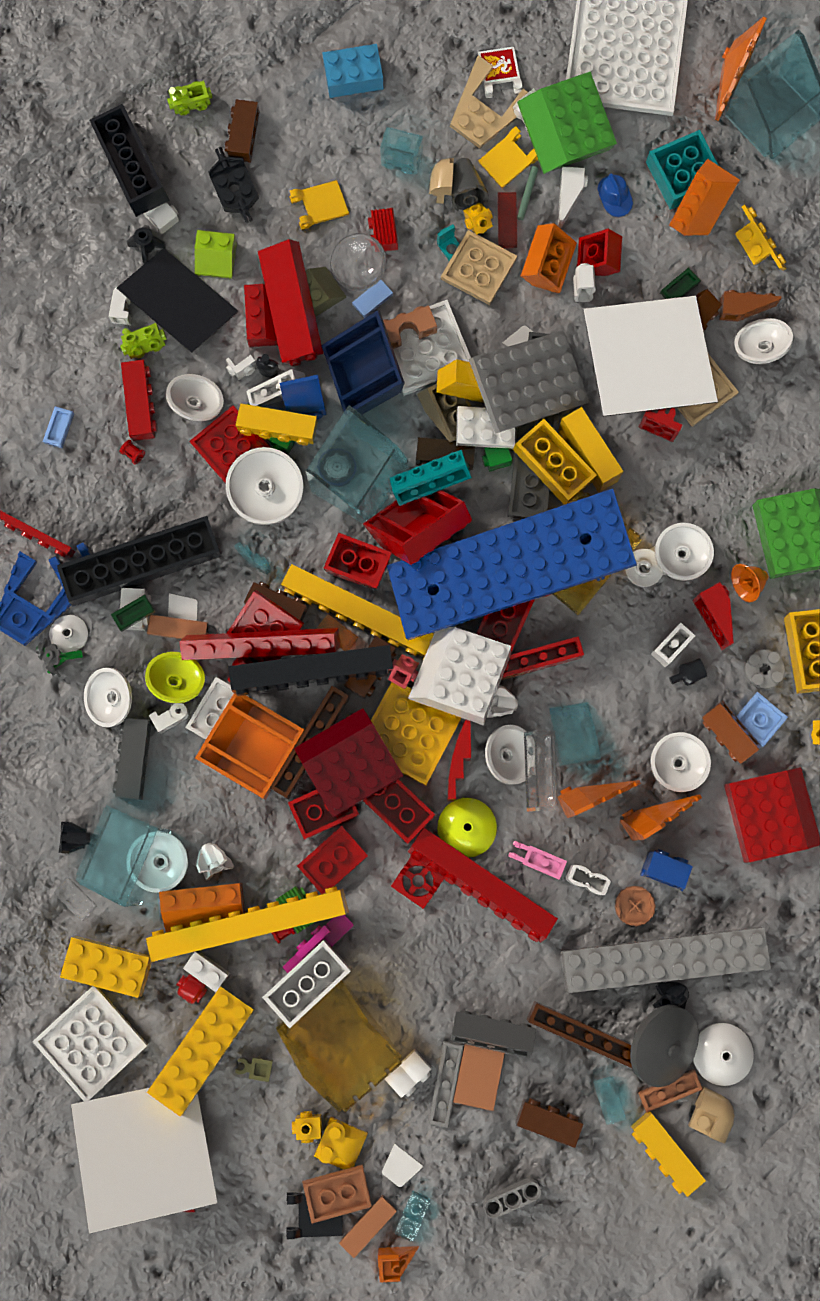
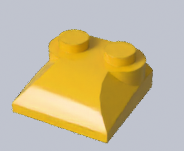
[314,1116,368,1169]

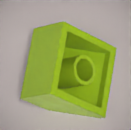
[195,230,237,279]

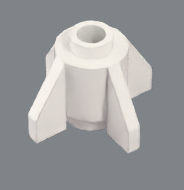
[487,685,518,718]
[196,843,234,881]

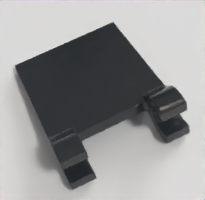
[286,1192,343,1239]

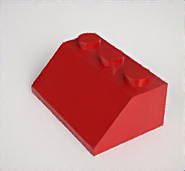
[244,284,278,347]

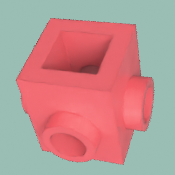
[388,654,419,689]

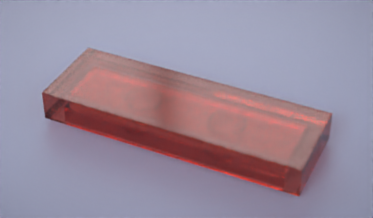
[497,192,517,248]

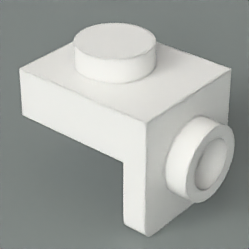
[226,355,257,380]

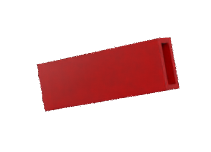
[258,239,323,366]

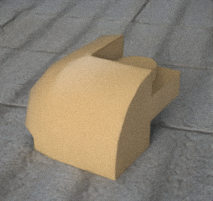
[429,158,454,204]
[688,1086,735,1144]

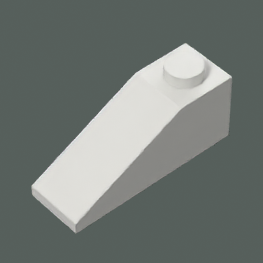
[558,167,588,228]
[246,369,305,407]

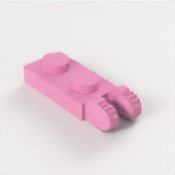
[508,841,567,880]

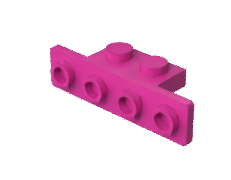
[283,915,354,973]

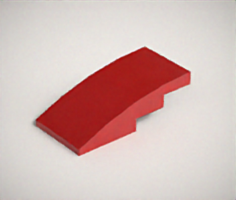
[447,719,471,801]

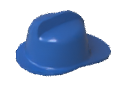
[597,173,633,217]

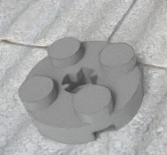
[744,650,785,689]

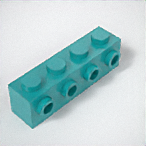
[390,449,472,506]

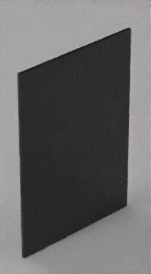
[116,248,238,353]

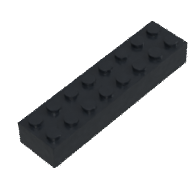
[57,516,221,606]
[228,645,393,696]

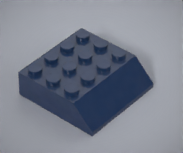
[321,310,405,417]

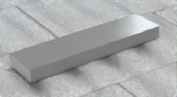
[428,1041,464,1128]

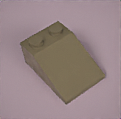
[417,384,472,442]

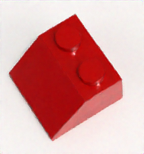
[577,228,622,276]

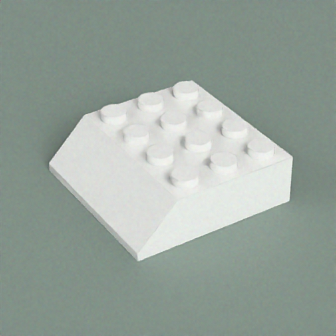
[408,627,511,725]

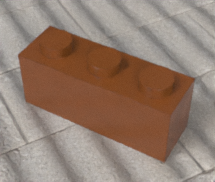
[702,700,761,764]

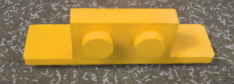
[735,204,787,271]

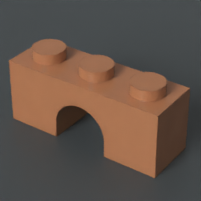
[383,305,437,349]

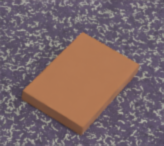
[453,1044,505,1111]
[302,1165,372,1223]

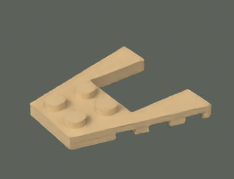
[450,55,528,149]

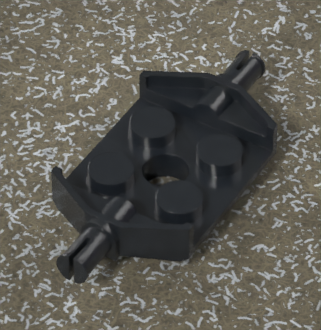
[208,147,259,223]

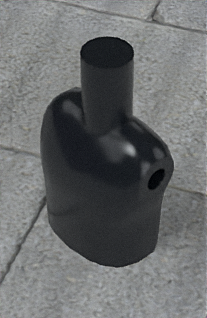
[256,354,279,378]
[669,658,708,686]

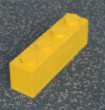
[236,403,318,446]
[631,1112,706,1197]

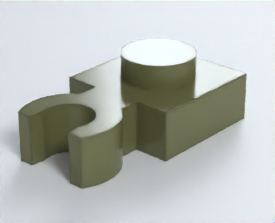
[235,1057,273,1082]

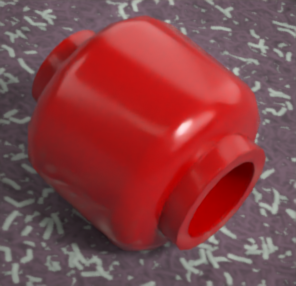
[176,974,208,1004]

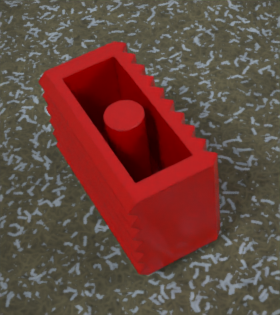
[368,208,398,252]

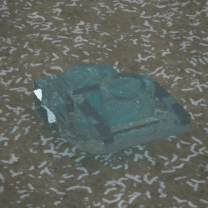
[234,542,270,575]
[593,1076,626,1125]
[394,1190,431,1242]

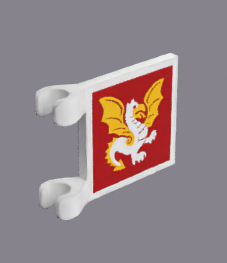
[478,47,522,98]

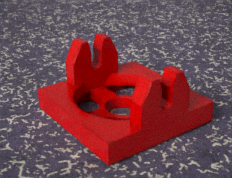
[638,408,682,442]
[391,857,444,909]

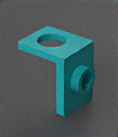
[437,224,460,261]

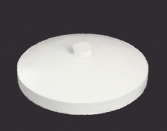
[226,447,303,525]

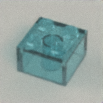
[380,127,423,175]

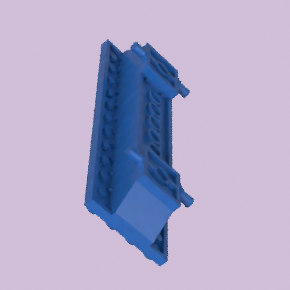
[387,489,637,640]

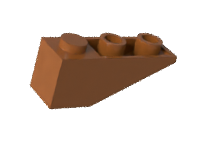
[719,290,781,322]

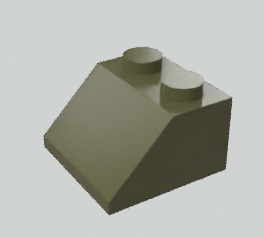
[306,266,346,317]

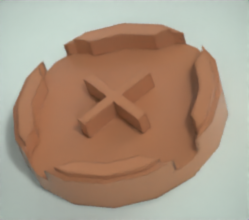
[615,886,655,926]

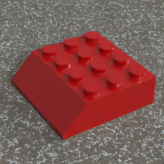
[363,490,472,565]
[724,767,820,863]

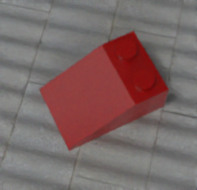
[323,532,392,589]
[692,582,734,650]

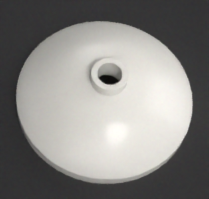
[734,318,793,364]
[166,374,224,421]
[655,523,714,581]
[84,668,132,727]
[485,725,537,785]
[650,732,711,792]
[128,832,188,893]
[693,1023,754,1086]

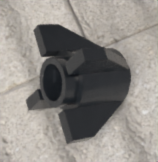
[127,225,166,264]
[59,822,90,854]
[653,982,689,1009]

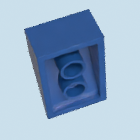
[279,375,326,419]

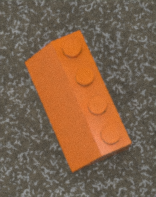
[669,159,740,236]
[159,883,245,932]

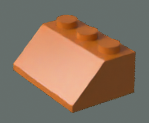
[521,223,577,293]

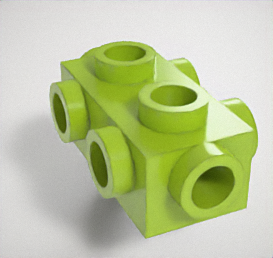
[167,80,213,116]
[120,323,167,359]

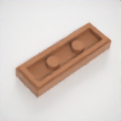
[147,615,208,639]
[638,1069,703,1113]
[339,1195,397,1258]

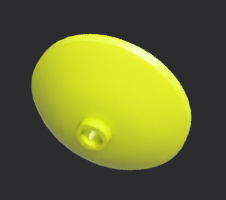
[145,652,205,703]
[437,798,497,858]

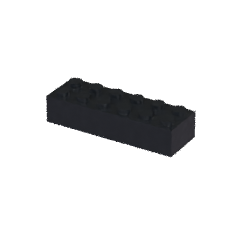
[89,104,170,217]

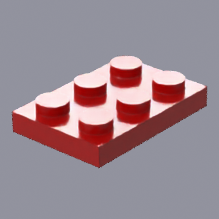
[297,826,368,894]

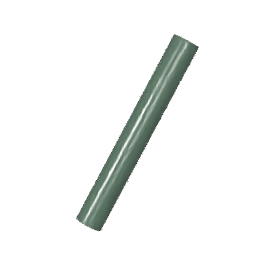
[517,166,538,220]

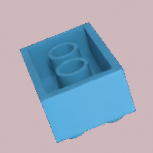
[322,44,384,98]

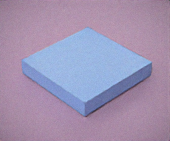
[736,692,788,747]

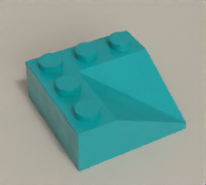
[646,130,719,210]

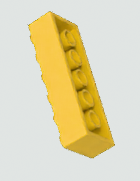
[146,986,254,1117]

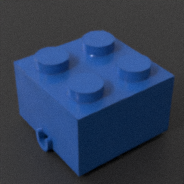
[640,849,693,892]

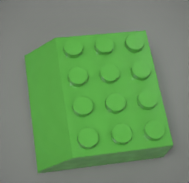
[517,71,617,174]
[752,488,820,579]

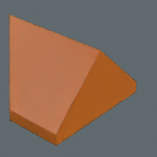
[378,1246,420,1282]

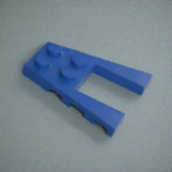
[0,551,71,646]

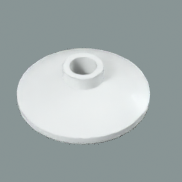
[625,549,663,587]
[49,615,88,652]

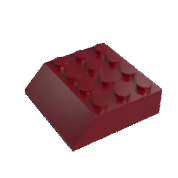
[294,708,403,818]

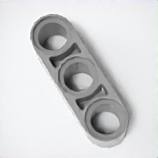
[483,1178,541,1218]

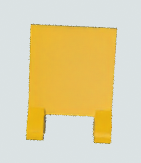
[478,126,538,189]
[289,180,349,230]

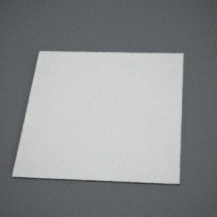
[583,296,718,417]
[71,1088,217,1234]

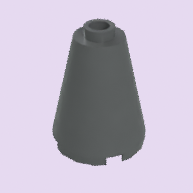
[451,158,489,211]

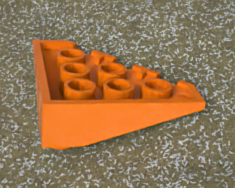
[715,17,767,121]
[557,780,641,818]
[620,794,702,841]

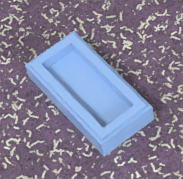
[352,279,393,318]
[43,406,74,448]

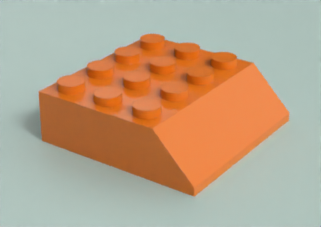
[195,693,305,800]

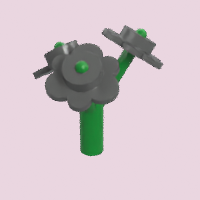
[36,638,83,677]

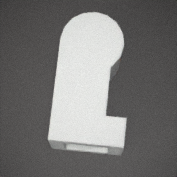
[109,286,132,325]
[149,703,189,734]

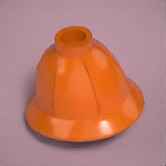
[731,564,768,603]

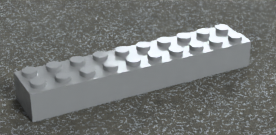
[561,927,771,993]

